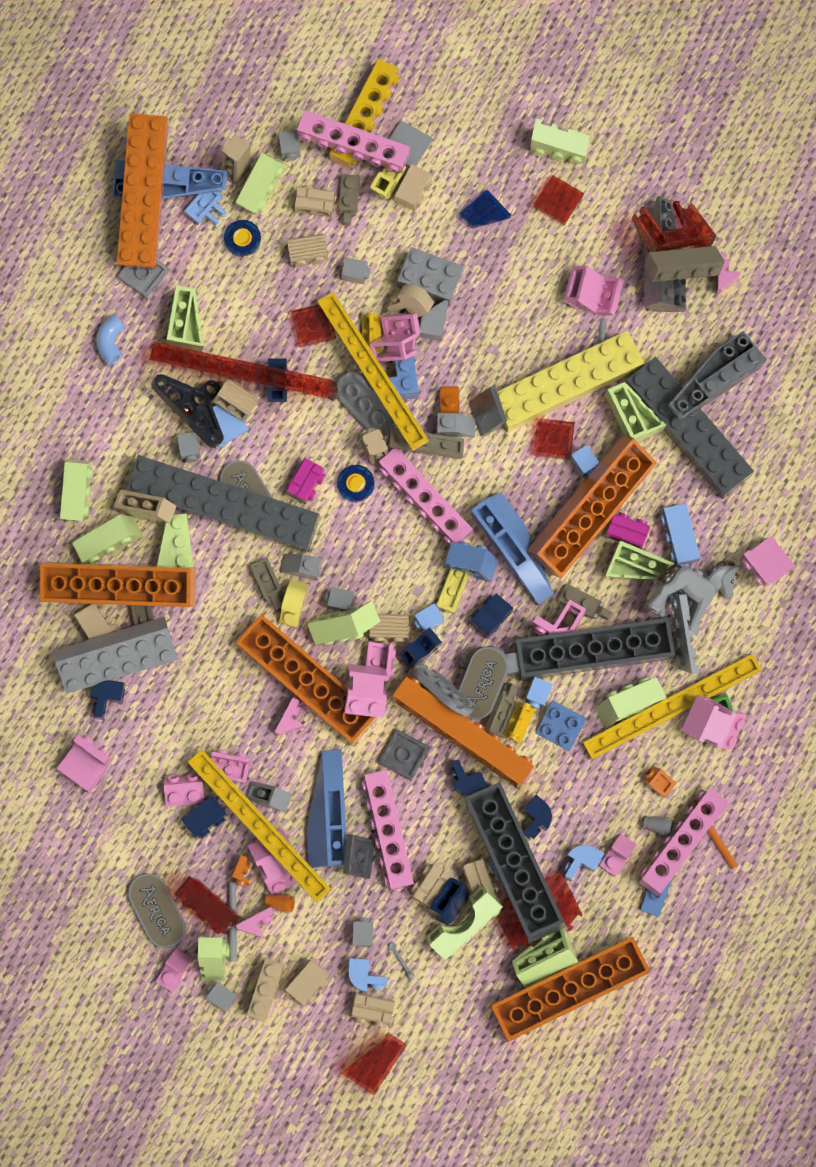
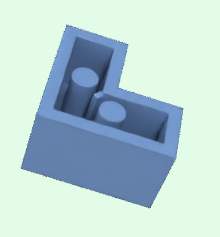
[389,356,419,400]
[445,541,498,582]

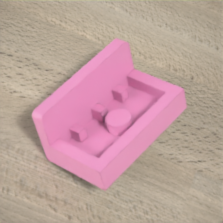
[365,642,396,684]
[211,750,251,784]
[164,773,205,807]

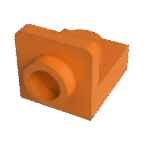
[440,386,460,414]
[641,766,676,798]
[232,855,252,887]

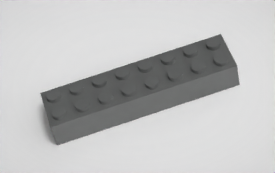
[626,356,754,499]
[515,618,675,681]
[464,782,565,943]

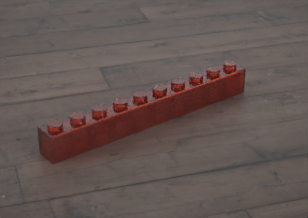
[149,341,338,401]

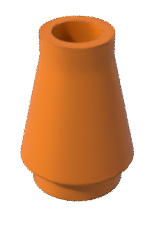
[265,894,295,914]

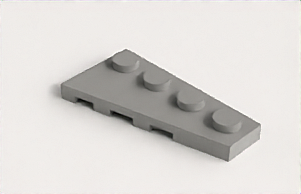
[671,592,699,674]

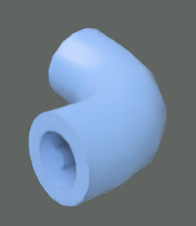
[96,313,125,366]

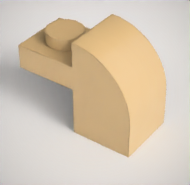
[387,284,434,318]

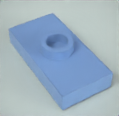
[640,875,672,917]

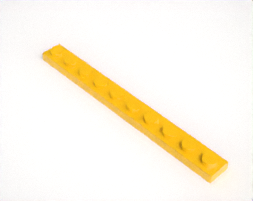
[317,292,429,451]
[583,654,762,760]
[188,750,332,903]

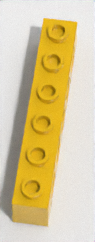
[329,58,400,169]

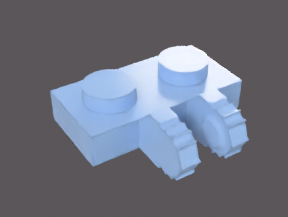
[184,191,227,225]

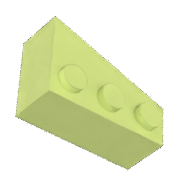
[530,119,590,164]
[235,153,288,214]
[165,285,204,352]
[605,382,666,442]
[60,459,93,521]
[157,513,194,567]
[72,515,143,564]
[605,541,674,581]
[307,601,380,646]
[595,677,667,729]
[512,928,579,988]
[198,937,230,981]

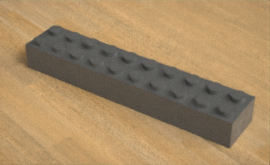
[126,455,321,552]

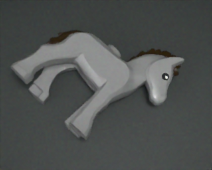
[646,561,741,636]

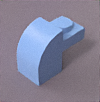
[563,845,605,881]
[349,958,388,992]

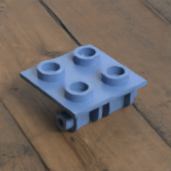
[535,700,587,752]

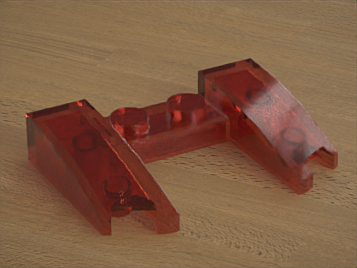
[632,201,717,253]
[495,871,583,950]

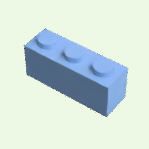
[660,503,700,566]

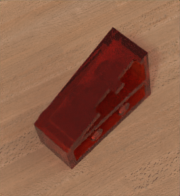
[174,876,241,934]
[341,1034,407,1096]

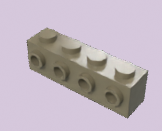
[644,246,725,282]

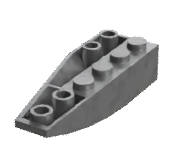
[644,196,687,312]
[668,331,766,420]

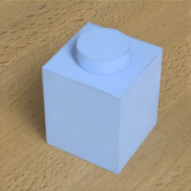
[570,445,599,477]
[413,603,444,632]
[526,677,553,709]

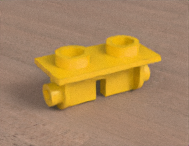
[362,312,381,352]
[503,701,536,744]

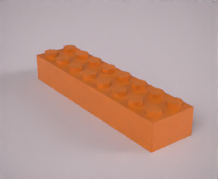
[117,113,169,269]
[527,435,657,578]
[39,562,196,607]
[236,614,378,747]
[393,677,534,790]
[490,937,651,1043]

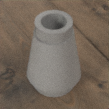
[643,816,673,836]

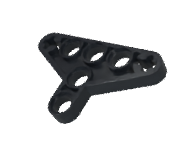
[151,374,224,448]

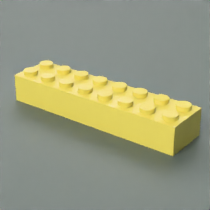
[497,330,645,432]

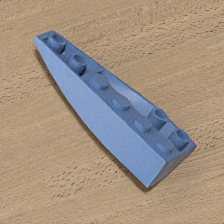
[112,160,228,199]
[470,492,554,606]
[307,750,347,868]

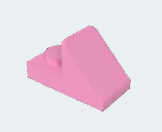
[716,253,741,294]
[275,698,305,736]
[599,834,637,877]
[236,907,275,939]
[156,948,193,992]

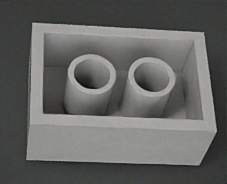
[397,247,464,306]

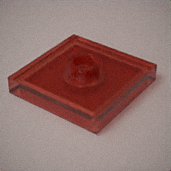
[533,175,584,226]
[291,305,336,348]
[533,418,575,460]

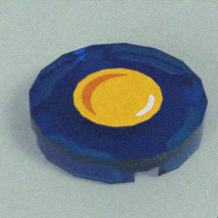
[224,220,261,257]
[337,465,375,503]

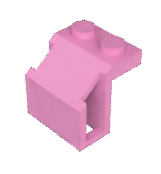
[563,266,624,315]
[369,313,420,361]
[741,536,795,588]
[532,600,586,636]
[344,664,388,718]
[682,695,747,750]
[57,735,111,793]
[248,828,297,895]

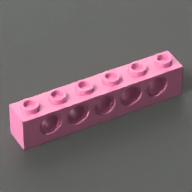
[297,110,410,173]
[379,448,473,546]
[362,770,414,891]
[639,788,729,897]

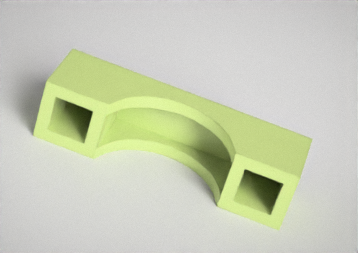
[426,884,503,960]

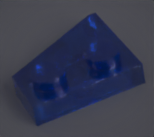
[460,189,511,229]

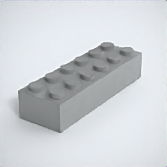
[53,617,178,694]

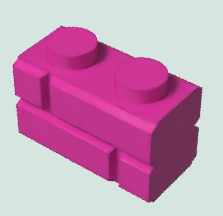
[286,458,326,504]
[606,512,650,549]

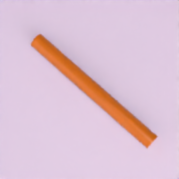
[689,800,738,870]

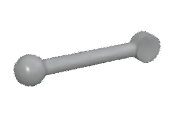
[389,943,414,979]

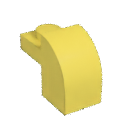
[370,166,407,199]
[279,579,310,627]

